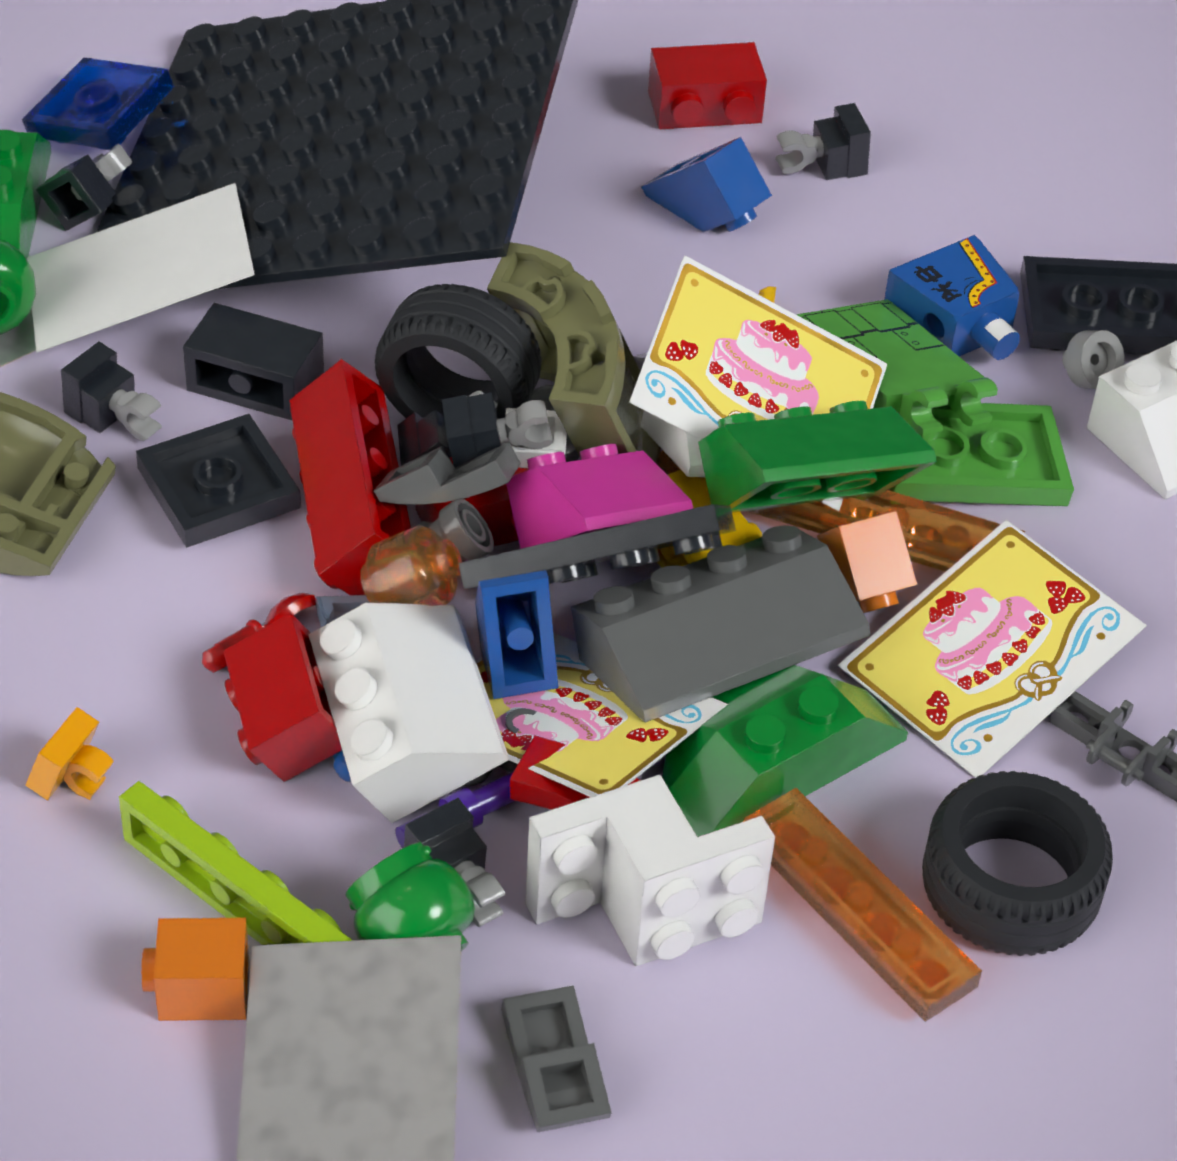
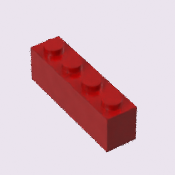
[289,359,414,596]

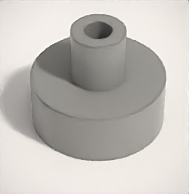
[1062,330,1124,389]

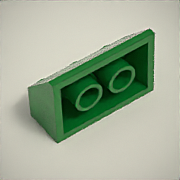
[698,401,937,512]

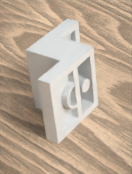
[525,775,775,967]

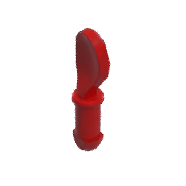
[202,593,316,673]

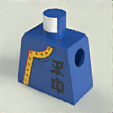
[884,235,1020,360]

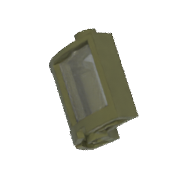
[487,242,661,466]

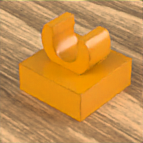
[25,707,114,801]

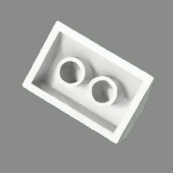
[1087,341,1177,500]
[309,603,510,823]

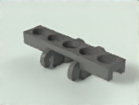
[1049,691,1177,802]

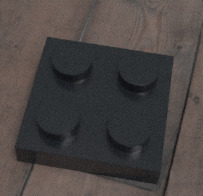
[136,414,301,548]

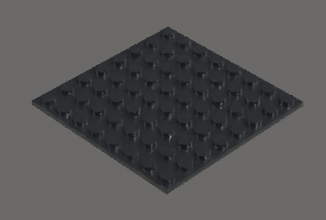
[96,0,578,290]

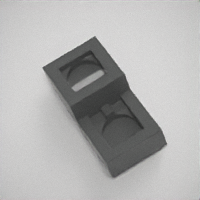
[374,442,521,504]
[501,985,612,1132]

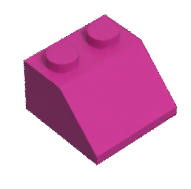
[506,444,693,549]

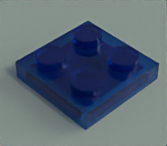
[21,57,174,150]

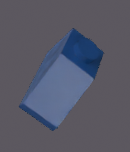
[641,137,772,232]
[475,570,559,699]

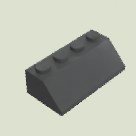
[571,525,870,723]

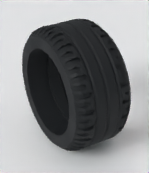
[375,284,542,419]
[922,771,1113,956]

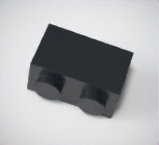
[183,302,324,421]

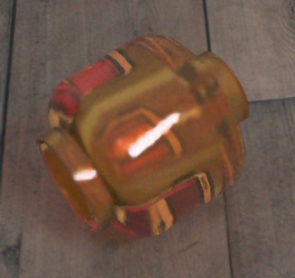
[361,525,462,606]

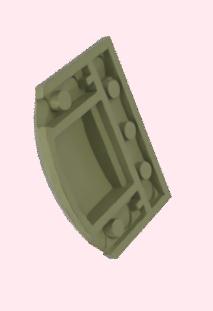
[0,392,116,576]

